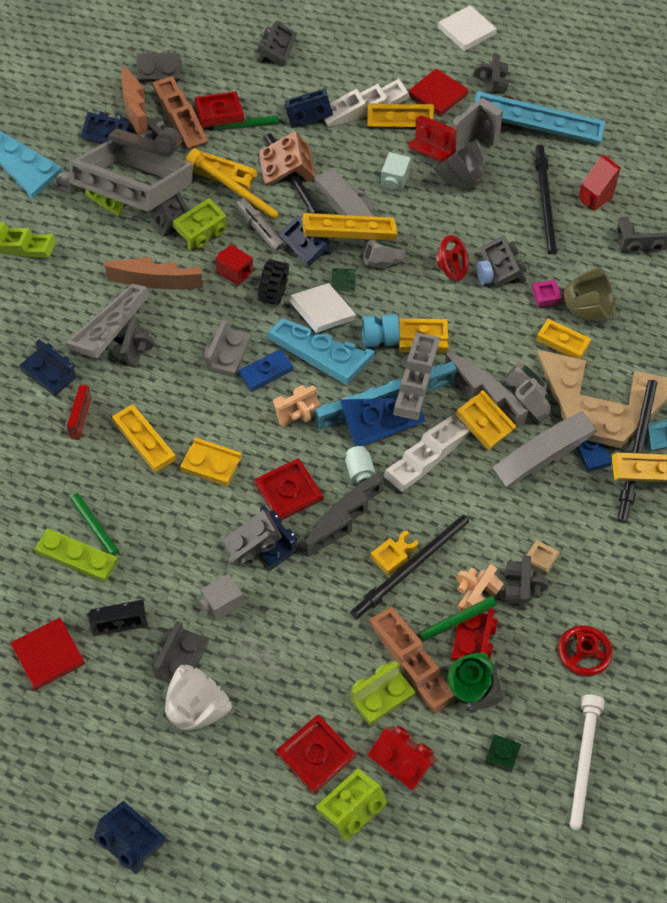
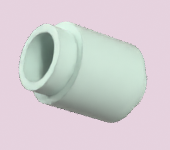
[345,446,375,485]

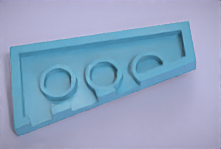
[0,131,63,200]
[267,319,375,385]

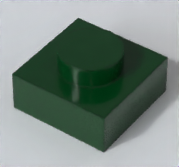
[484,734,521,773]

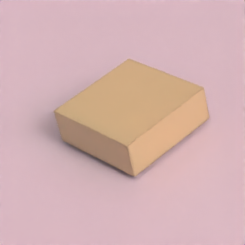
[526,539,560,575]

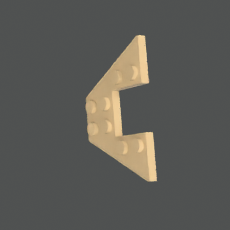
[536,350,667,448]

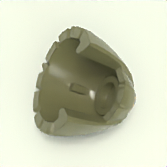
[564,267,615,321]

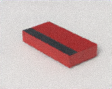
[67,384,92,440]

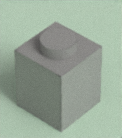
[199,574,244,621]

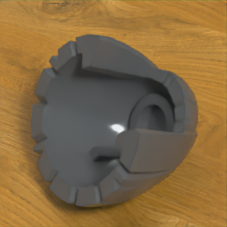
[434,140,486,189]

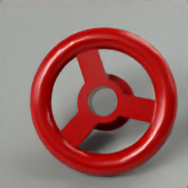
[436,235,469,281]
[558,625,613,676]

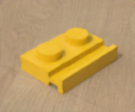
[399,318,449,353]
[455,390,517,451]
[180,437,242,487]

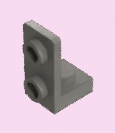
[615,217,667,254]

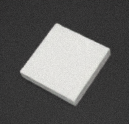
[438,5,497,51]
[289,283,356,333]

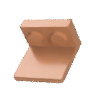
[259,131,316,186]

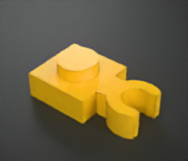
[370,531,418,576]

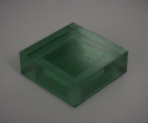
[332,268,356,292]

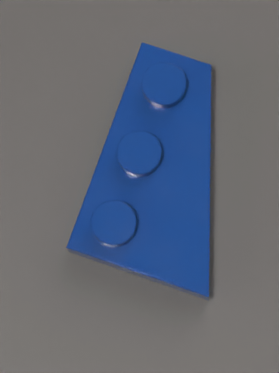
[339,398,425,447]

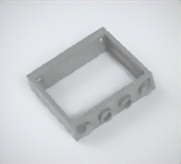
[69,140,193,212]

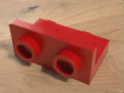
[408,115,457,162]
[450,608,498,662]

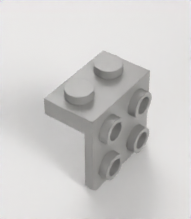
[452,98,503,152]

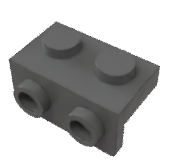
[137,50,181,81]

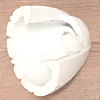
[165,665,232,730]

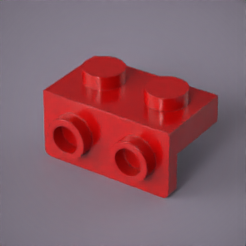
[367,725,438,791]

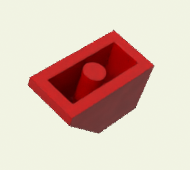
[578,155,621,211]

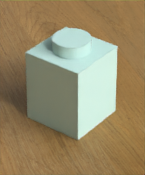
[381,152,411,191]

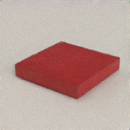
[408,68,469,117]
[194,91,245,128]
[254,458,324,521]
[10,617,85,691]
[276,714,357,794]

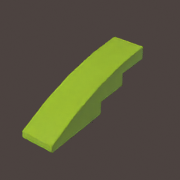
[0,222,57,258]

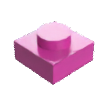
[531,280,562,308]

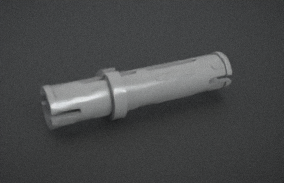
[235,198,286,254]

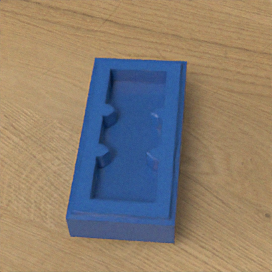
[239,349,293,392]
[576,440,612,472]

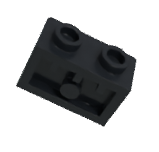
[88,600,148,636]

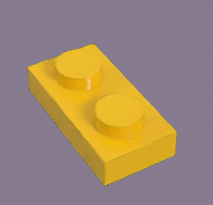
[536,319,591,359]

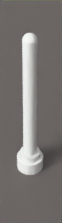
[570,695,605,831]

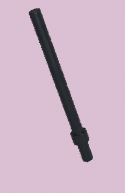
[264,134,323,214]
[535,145,557,255]
[617,380,658,523]
[350,515,469,619]

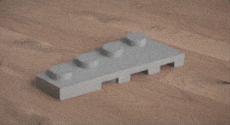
[65,284,151,358]

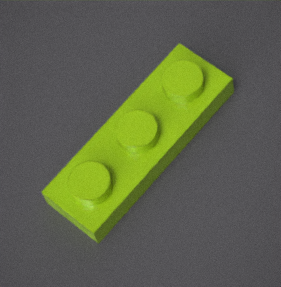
[34,528,118,583]

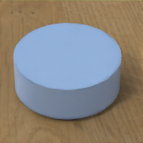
[477,260,493,285]

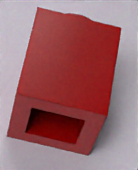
[216,244,253,286]

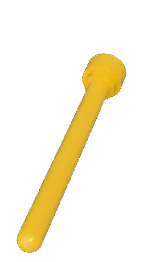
[185,148,278,219]

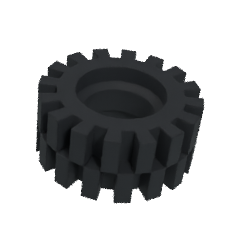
[258,259,289,305]

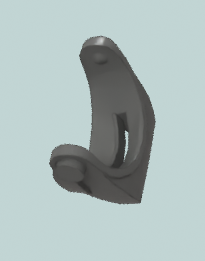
[465,665,504,713]

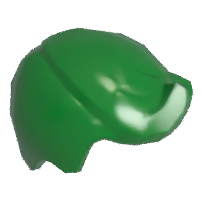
[447,653,493,703]

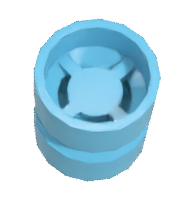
[362,314,399,348]

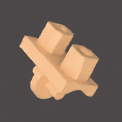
[273,385,321,427]
[456,564,504,614]

